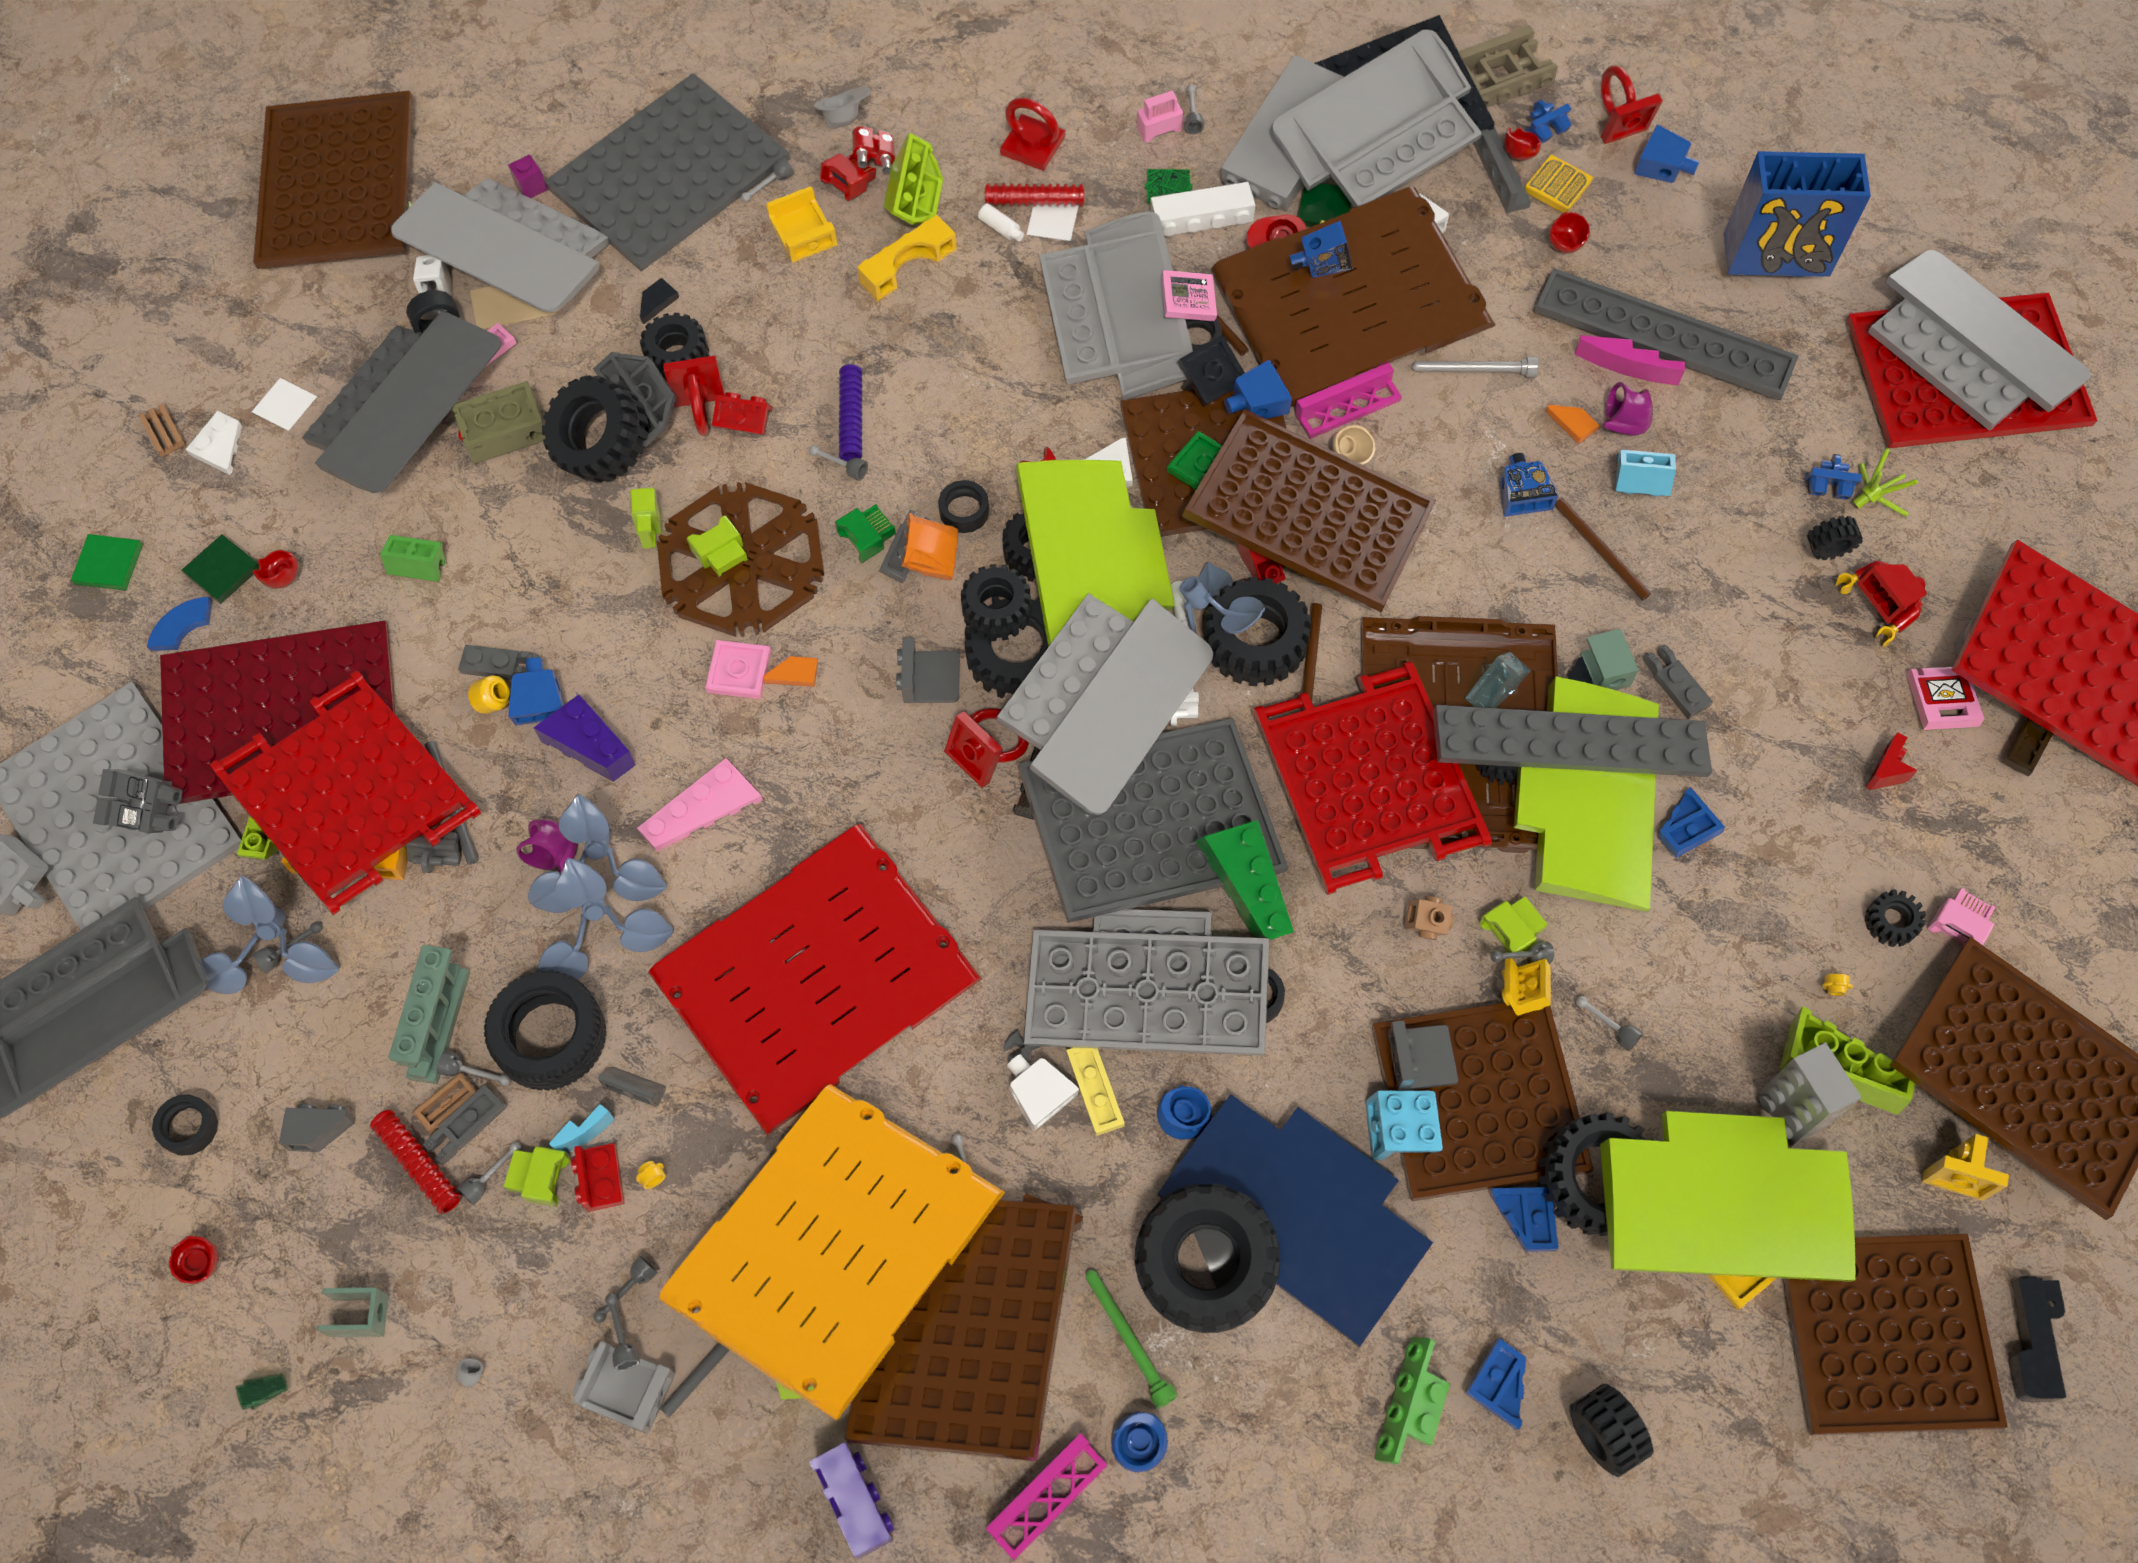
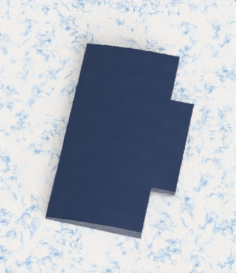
[1157,1094,1434,1348]

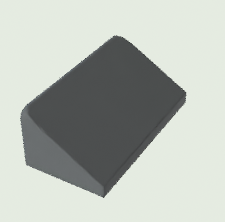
[598,1067,666,1107]

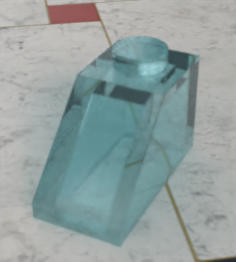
[1465,652,1531,708]

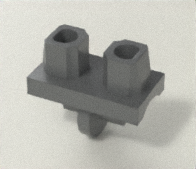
[405,832,461,873]

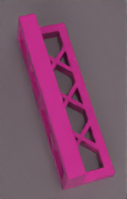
[1295,363,1402,439]
[986,1433,1108,1561]

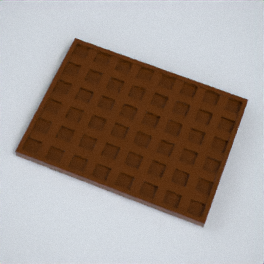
[845,1194,1077,1462]

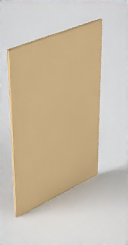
[470,286,556,330]

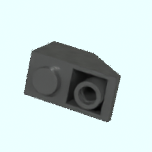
[279,1104,355,1152]

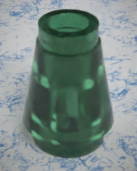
[236,1372,288,1411]

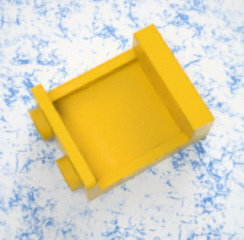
[766,187,838,263]

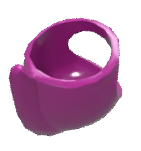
[1603,382,1653,435]
[516,819,578,874]

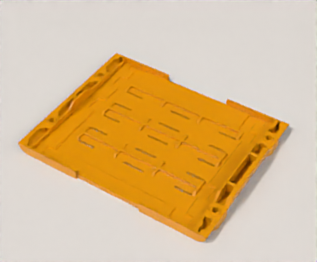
[659,1084,1005,1421]

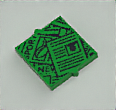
[1145,169,1193,204]

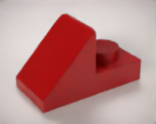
[1865,732,1917,790]

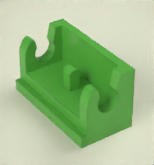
[380,535,445,582]

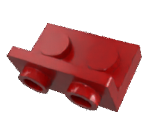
[711,392,773,435]
[571,1143,625,1212]

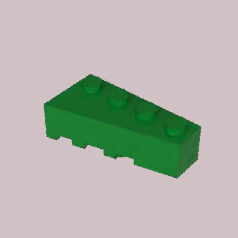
[1195,820,1294,940]

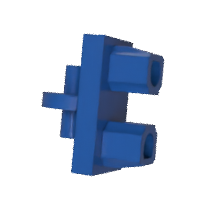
[1524,100,1572,144]
[1805,454,1862,500]

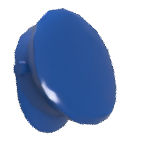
[1157,1085,1212,1140]
[1111,1412,1168,1473]

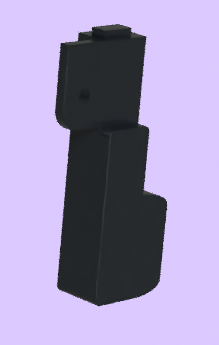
[2008,1276,2066,1402]

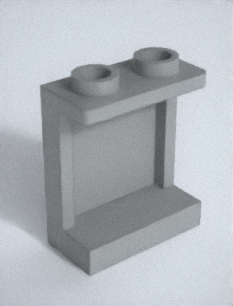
[573,1341,675,1435]

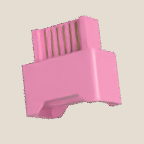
[1137,91,1183,142]
[1928,888,1995,945]

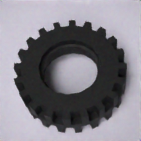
[964,596,1048,699]
[1539,1112,1654,1236]

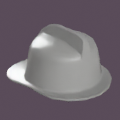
[814,87,871,128]

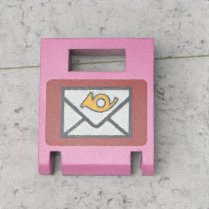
[1907,666,1984,730]

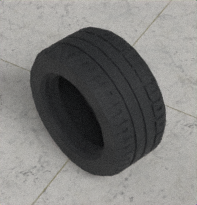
[484,970,606,1091]

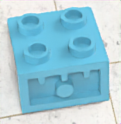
[1365,1091,1443,1160]

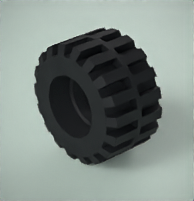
[640,312,709,381]
[1002,511,1036,582]
[961,564,1032,641]
[1569,1383,1654,1477]

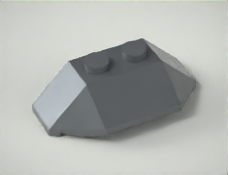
[593,352,677,447]

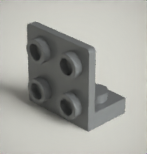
[1388,1021,1458,1091]

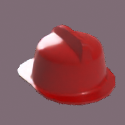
[1247,214,1306,249]

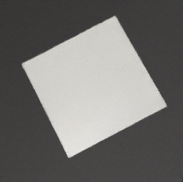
[1027,204,1079,241]
[252,378,317,431]

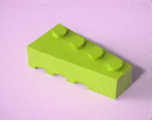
[1779,1006,1915,1115]

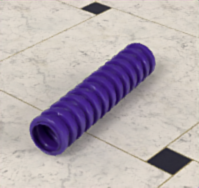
[839,364,862,462]

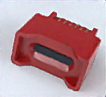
[820,153,876,201]

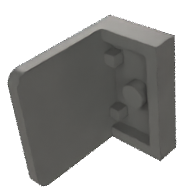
[896,638,960,703]

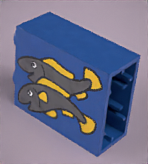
[1723,151,1871,277]

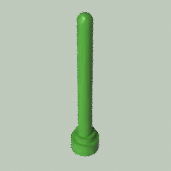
[1085,1270,1178,1409]

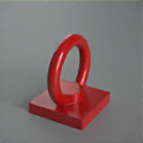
[1600,65,1663,144]
[1000,98,1065,171]
[663,355,725,436]
[944,708,1029,788]

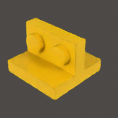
[1922,1134,2009,1201]

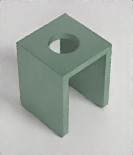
[1580,629,1639,690]
[317,1288,389,1337]

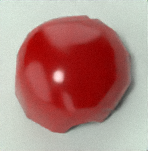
[1503,127,1541,160]
[1548,212,1590,254]
[253,549,298,589]
[168,1236,219,1284]

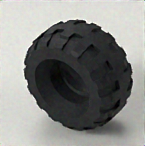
[1135,1183,1280,1333]

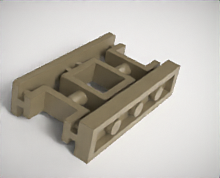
[1458,25,1558,108]

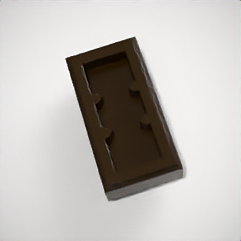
[2002,718,2053,777]

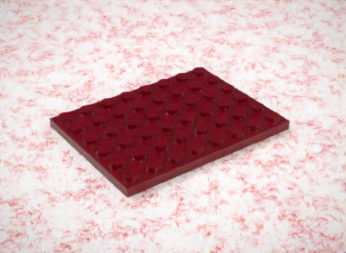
[160,620,396,806]

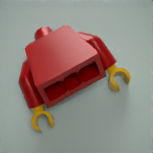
[1836,560,1927,647]

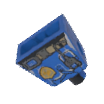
[1290,221,1352,278]
[1500,453,1558,517]

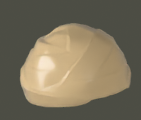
[1332,425,1375,465]

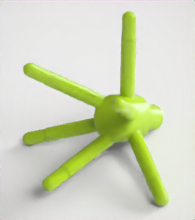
[1853,448,1918,517]

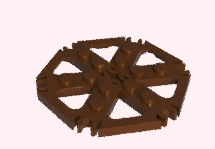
[657,482,825,637]

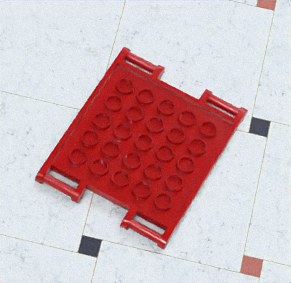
[1253,661,1492,895]
[208,670,481,915]

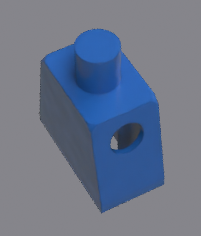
[1634,124,1700,183]
[1224,360,1292,419]
[509,658,565,726]

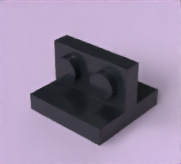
[1177,335,1245,407]

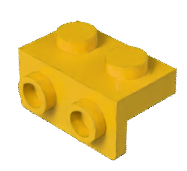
[1502,958,1551,1016]

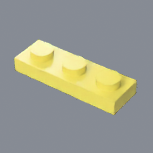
[1066,1048,1125,1136]

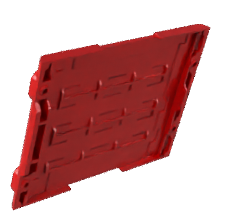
[648,824,982,1136]

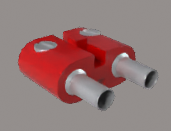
[852,126,895,174]

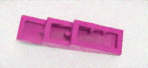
[1575,335,1685,385]

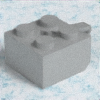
[0,834,48,916]

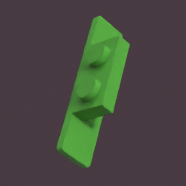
[1374,1337,1450,1465]

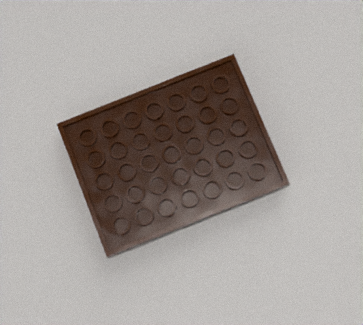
[253,90,413,269]
[1182,409,1436,612]
[1890,937,2138,1220]

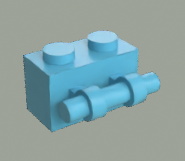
[1616,450,1676,496]

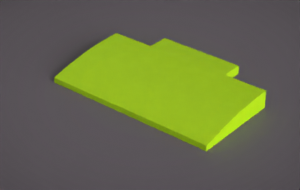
[1015,460,1175,647]
[1514,676,1659,912]
[1600,1111,1855,1282]

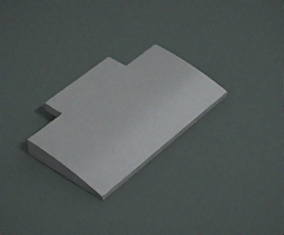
[1024,909,1270,1056]

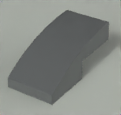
[1194,1229,1238,1288]

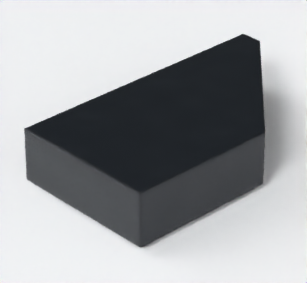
[640,277,679,324]

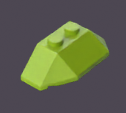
[883,133,943,225]

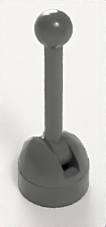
[252,922,322,974]
[1490,941,1554,964]
[593,1256,658,1323]
[605,1293,640,1371]

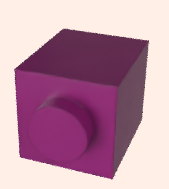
[508,154,548,198]

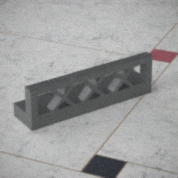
[1473,129,1531,214]

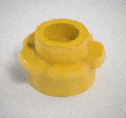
[1822,974,1853,996]
[636,1161,666,1189]

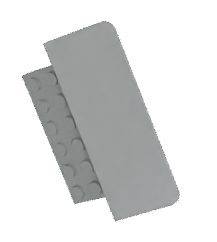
[1272,30,1482,208]
[391,178,609,312]
[1039,211,1193,400]
[1868,250,2091,431]
[996,593,1213,815]

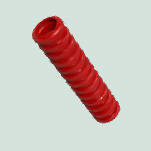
[985,183,1084,207]
[370,1109,462,1214]

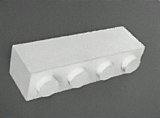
[1150,182,1255,236]

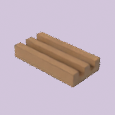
[139,403,185,457]
[413,1072,477,1135]

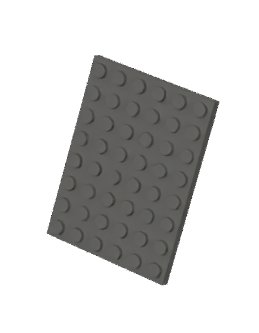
[545,73,790,272]
[1018,718,1288,923]

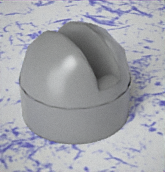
[456,1358,484,1388]

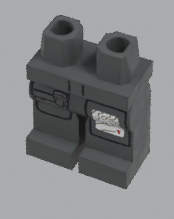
[93,769,183,833]

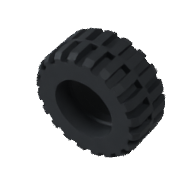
[542,375,648,483]
[1204,577,1311,686]

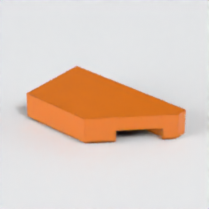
[1546,405,1600,444]
[763,656,818,687]

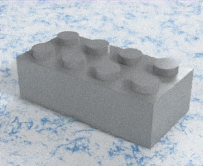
[1758,1043,1862,1147]

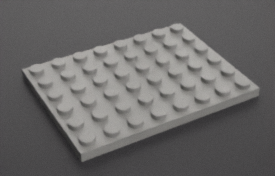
[0,682,242,930]

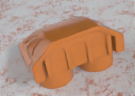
[901,513,958,581]

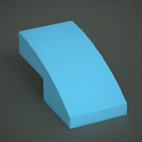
[549,1104,615,1153]

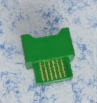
[835,504,896,563]

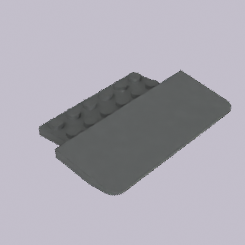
[302,310,502,493]
[0,897,208,1118]

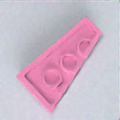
[637,758,763,852]

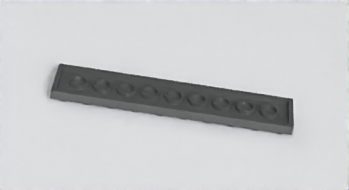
[1535,268,1799,401]
[1433,705,1712,777]

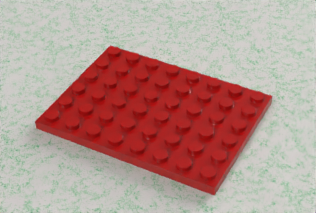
[1846,292,2098,448]
[1952,539,2138,786]

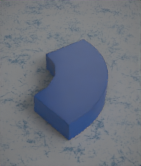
[147,597,212,651]

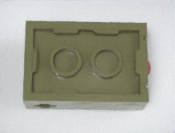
[452,381,546,464]

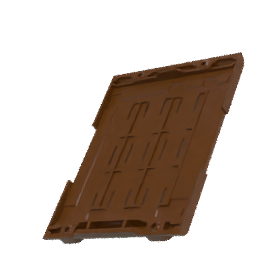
[1211,186,1495,407]
[1361,616,1558,853]

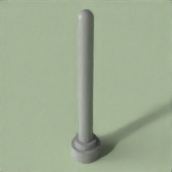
[1412,356,1538,377]

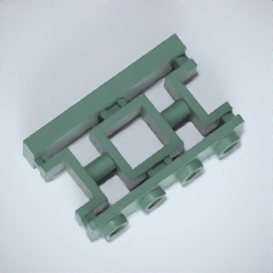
[388,945,470,1085]

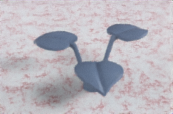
[1179,562,1265,634]
[528,794,667,913]
[538,858,673,980]
[202,875,340,994]

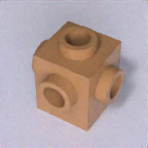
[1404,896,1454,940]

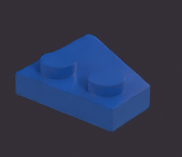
[1659,787,1725,858]
[1490,1187,1559,1252]
[1464,1338,1526,1430]

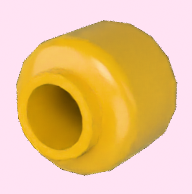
[468,675,510,714]

